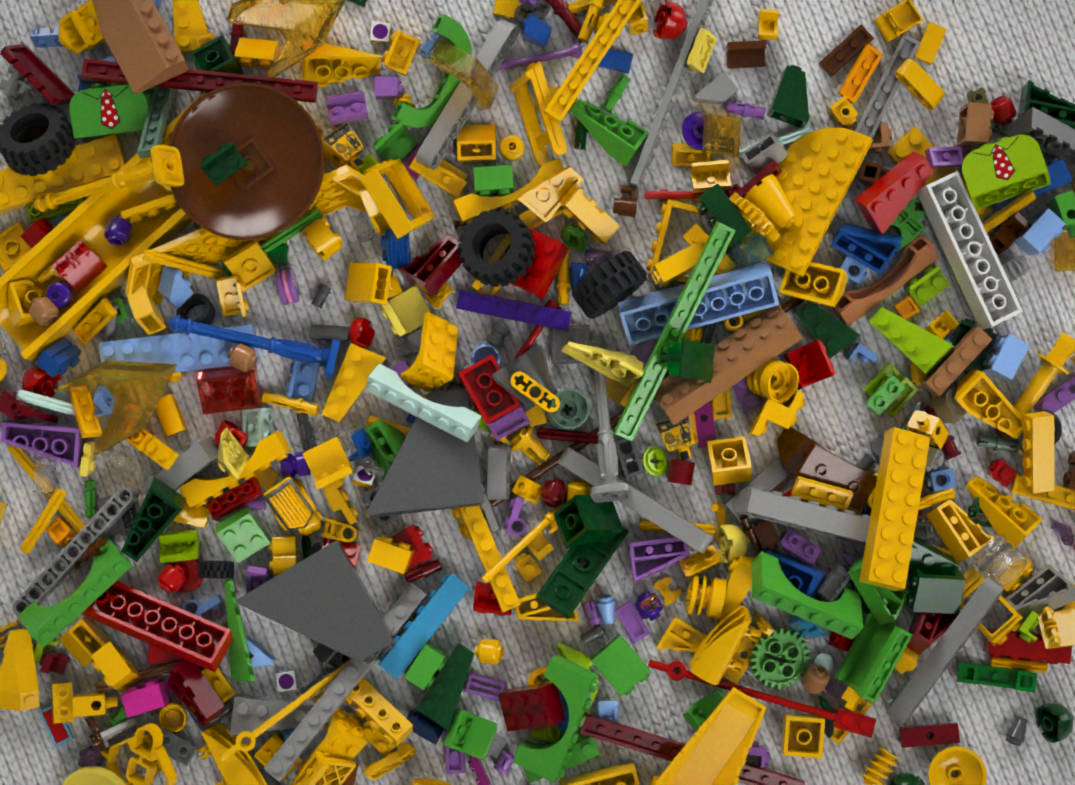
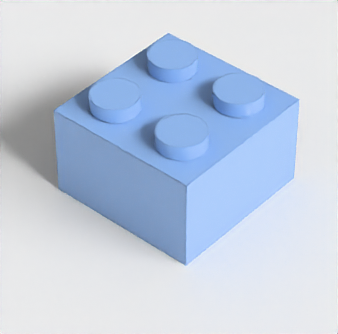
[1014,208,1066,256]
[982,334,1030,381]

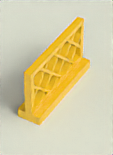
[290,751,357,785]

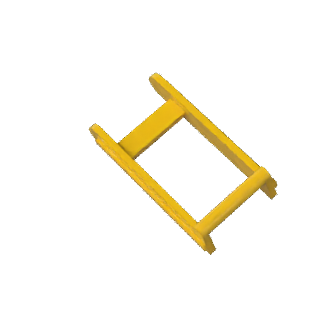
[509,64,567,166]

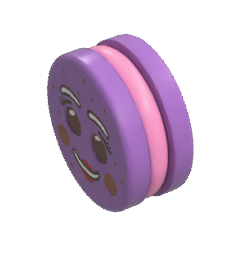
[275,267,300,305]

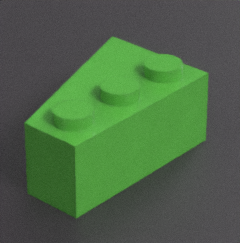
[848,556,908,626]

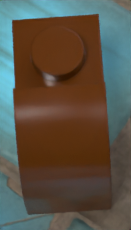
[858,160,890,187]
[989,212,1031,255]

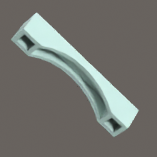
[365,364,481,442]

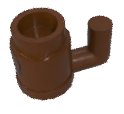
[613,185,638,218]

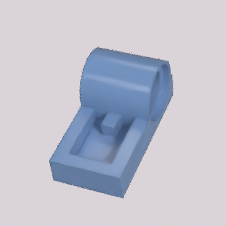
[182,594,224,618]

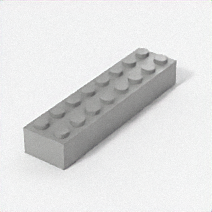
[735,486,870,546]

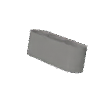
[487,444,511,500]

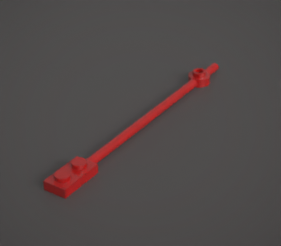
[648,660,876,738]

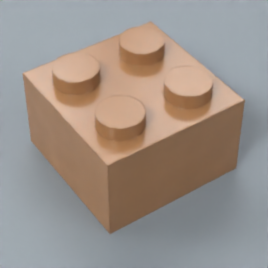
[957,102,994,149]

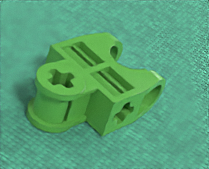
[889,197,926,252]

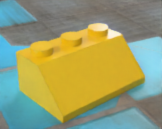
[778,262,849,307]

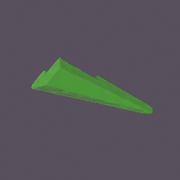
[225,579,255,682]

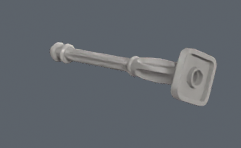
[589,336,632,503]

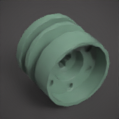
[545,389,590,430]

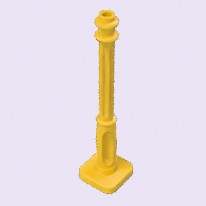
[33,144,184,212]

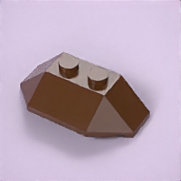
[776,427,827,475]

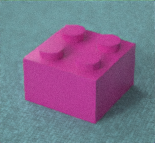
[121,678,173,718]

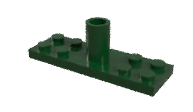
[535,527,629,619]

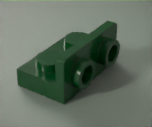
[199,142,248,187]

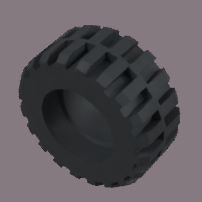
[0,103,76,176]
[458,209,536,287]
[572,251,647,319]

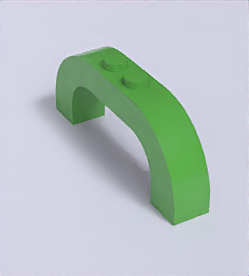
[391,14,472,128]

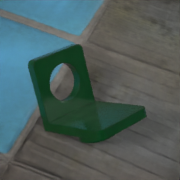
[968,497,993,528]

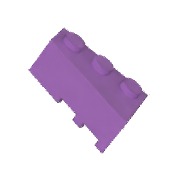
[628,537,689,584]

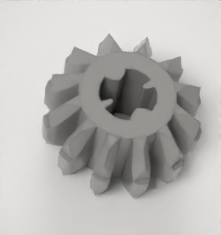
[1001,255,1029,282]

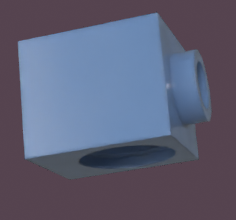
[839,256,867,285]
[925,468,957,492]

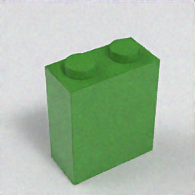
[591,634,650,696]

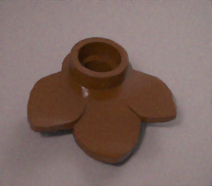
[85,717,104,749]

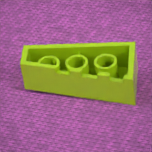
[869,307,955,376]

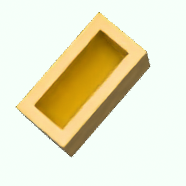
[153,394,188,438]

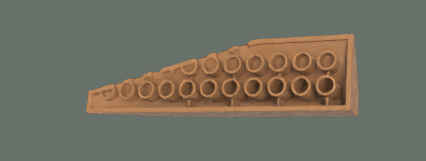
[94,0,188,95]

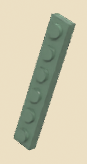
[137,87,175,159]

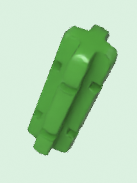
[85,480,96,518]

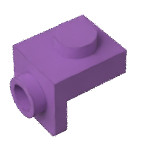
[748,741,770,768]

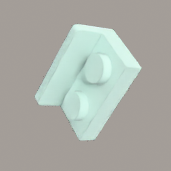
[242,408,273,447]

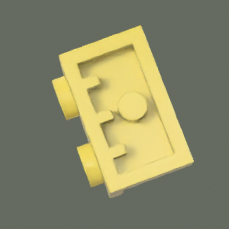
[686,28,717,73]

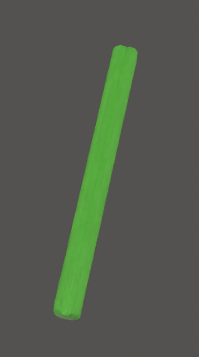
[224,209,323,276]

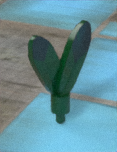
[301,535,322,559]
[818,696,837,738]

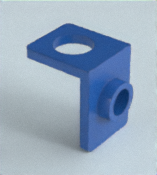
[348,428,373,461]

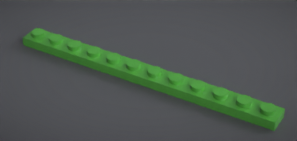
[614,221,736,441]

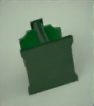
[660,337,715,383]

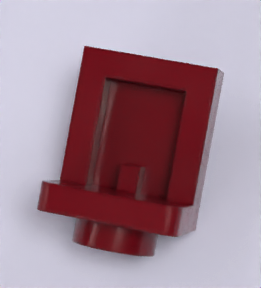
[39,650,70,675]

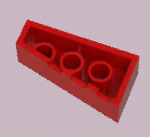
[854,151,934,235]
[983,628,1072,664]

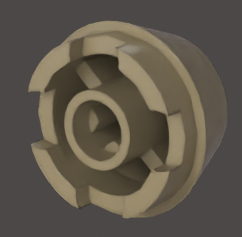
[930,387,966,424]

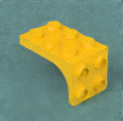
[400,312,459,392]
[298,707,368,785]

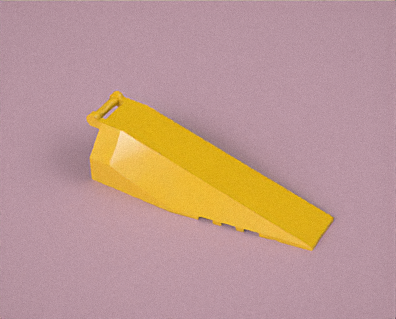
[653,687,767,785]

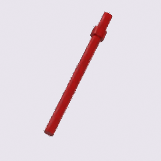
[644,190,731,201]

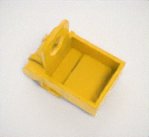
[873,0,923,44]

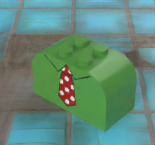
[69,82,152,139]

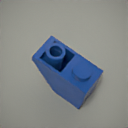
[521,14,552,49]

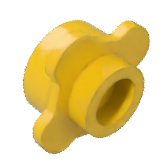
[393,94,415,108]

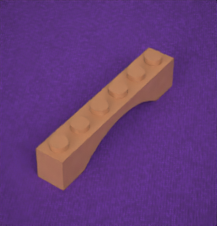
[832,234,939,327]

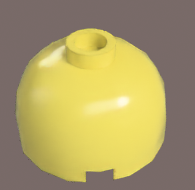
[715,524,750,563]

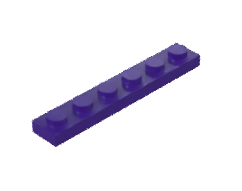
[456,289,572,331]

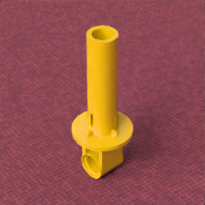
[1013,332,1075,417]

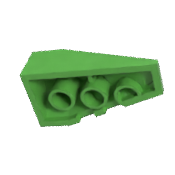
[571,99,649,166]

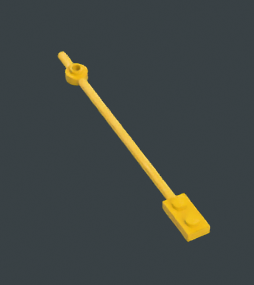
[219,617,413,762]

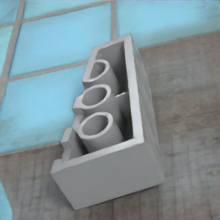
[141,436,219,494]
[230,694,314,736]

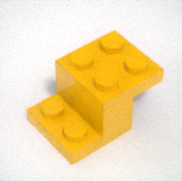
[748,391,806,437]

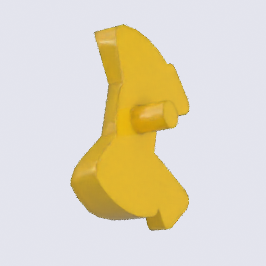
[425,283,453,309]
[653,577,682,605]

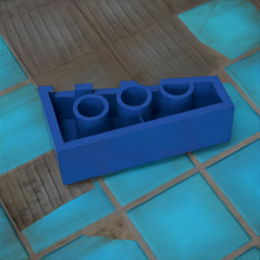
[995,158,1073,211]

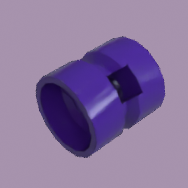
[280,451,311,479]

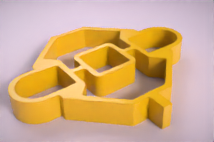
[100,723,177,785]

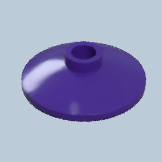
[682,112,718,150]

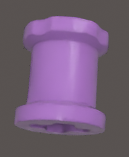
[493,749,515,775]

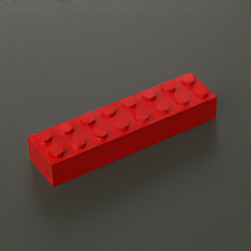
[81,581,234,672]

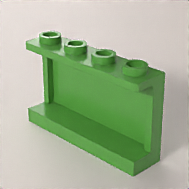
[835,611,913,703]

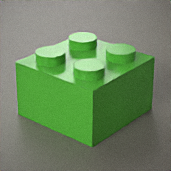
[473,165,514,197]
[216,505,270,564]
[404,641,447,690]

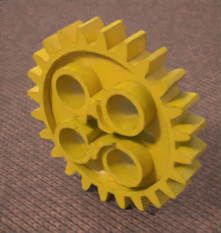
[729,192,780,242]

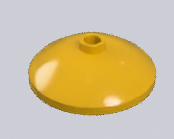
[928,746,987,785]

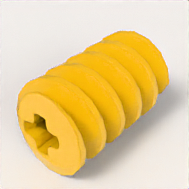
[861,747,900,785]

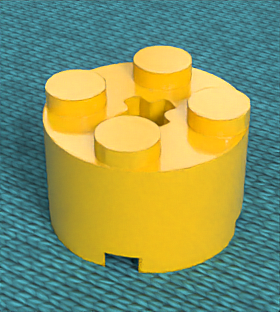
[300,217,343,262]

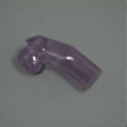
[1050,520,1074,546]

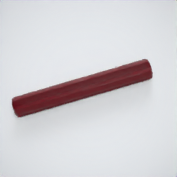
[537,428,598,444]

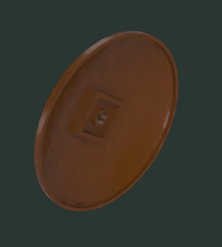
[168,83,325,241]

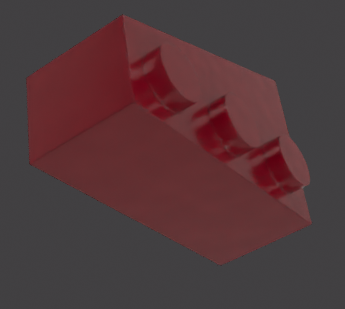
[398,235,463,298]
[906,611,960,655]
[167,659,224,727]

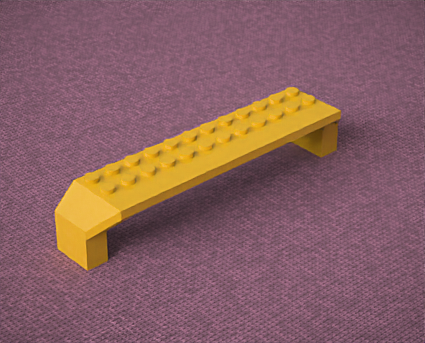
[125,165,391,335]

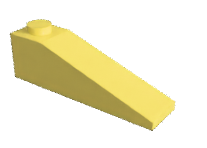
[561,342,644,388]
[217,427,250,479]

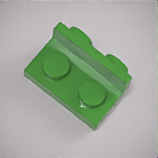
[865,375,905,416]

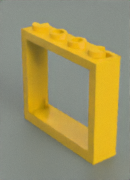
[359,158,437,239]
[646,199,727,284]

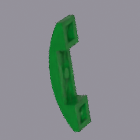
[956,662,1037,693]

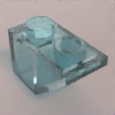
[726,234,774,266]

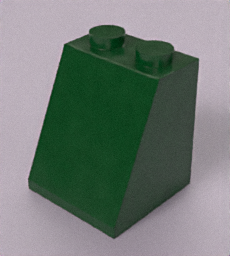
[767,65,809,128]
[554,495,623,548]

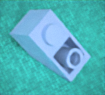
[158,265,194,310]

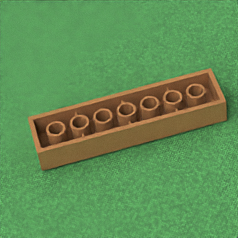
[654,305,803,425]

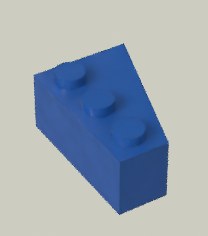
[831,222,903,275]

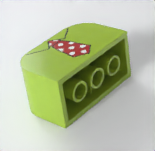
[962,135,1051,210]

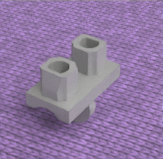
[0,64,33,101]

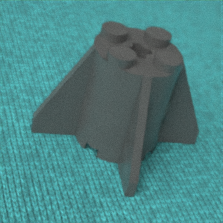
[491,344,558,412]

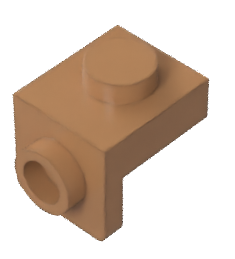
[868,123,892,153]

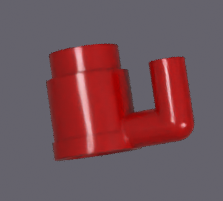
[213,419,248,448]

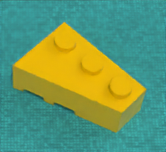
[515,591,580,622]

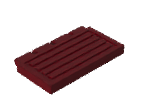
[0,44,75,106]

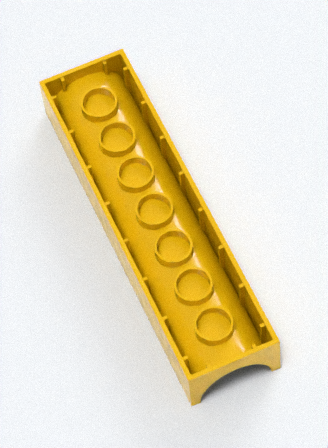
[0,92,254,361]

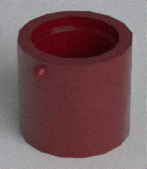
[667,459,695,485]

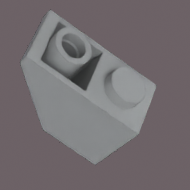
[693,72,739,105]

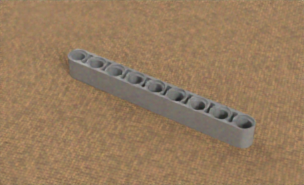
[416,19,519,170]
[557,446,714,554]
[12,486,138,617]
[887,577,1004,725]

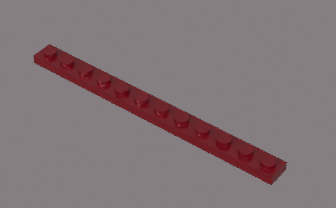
[81,59,318,103]
[579,713,805,785]

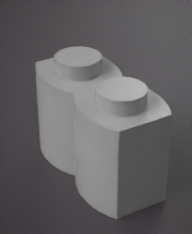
[742,133,788,175]

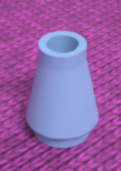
[596,594,615,624]

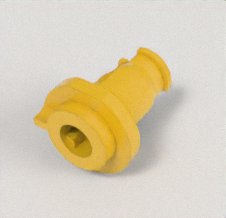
[509,426,551,466]

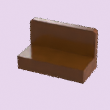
[726,40,767,69]

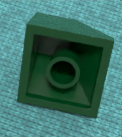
[190,35,244,74]

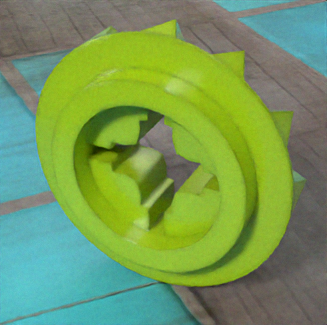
[641,446,668,477]

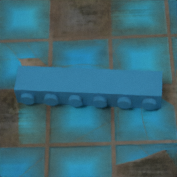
[378,573,470,679]

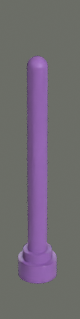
[497,43,582,71]

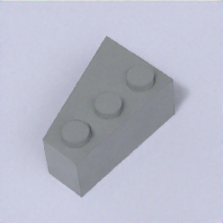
[1005,564,1075,623]

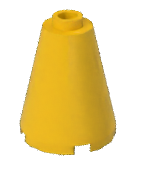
[745,174,796,228]

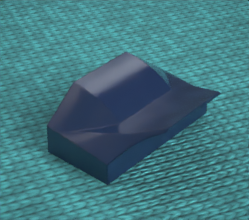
[406,709,444,745]

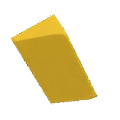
[671,143,711,167]
[173,503,210,528]

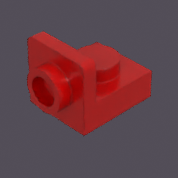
[987,459,1018,488]
[828,631,858,652]

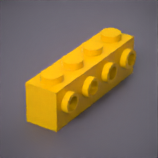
[1022,411,1054,493]
[344,678,413,747]

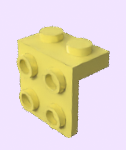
[380,287,431,338]

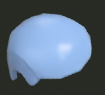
[471,344,501,366]

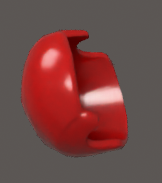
[348,317,375,348]

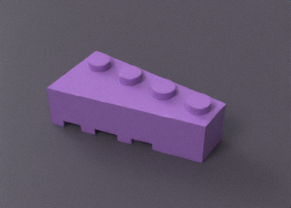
[1,420,84,467]

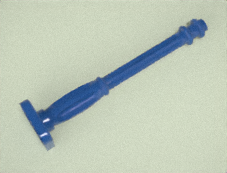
[169,315,340,379]

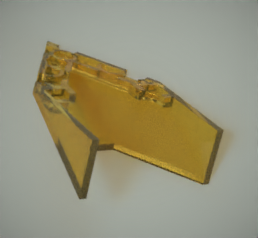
[227,0,346,78]
[421,38,499,111]
[54,360,177,457]

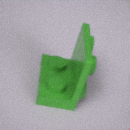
[373,122,419,161]

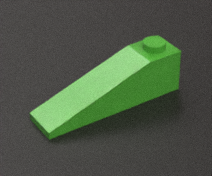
[523,727,600,783]

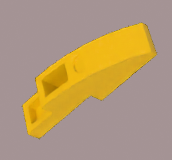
[118,419,179,470]
[323,477,360,525]

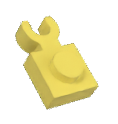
[79,441,96,477]

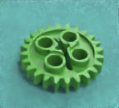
[748,626,811,689]

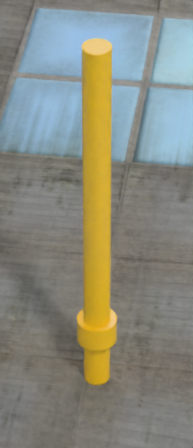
[481,504,564,584]

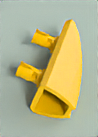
[689,606,762,685]
[197,723,267,785]

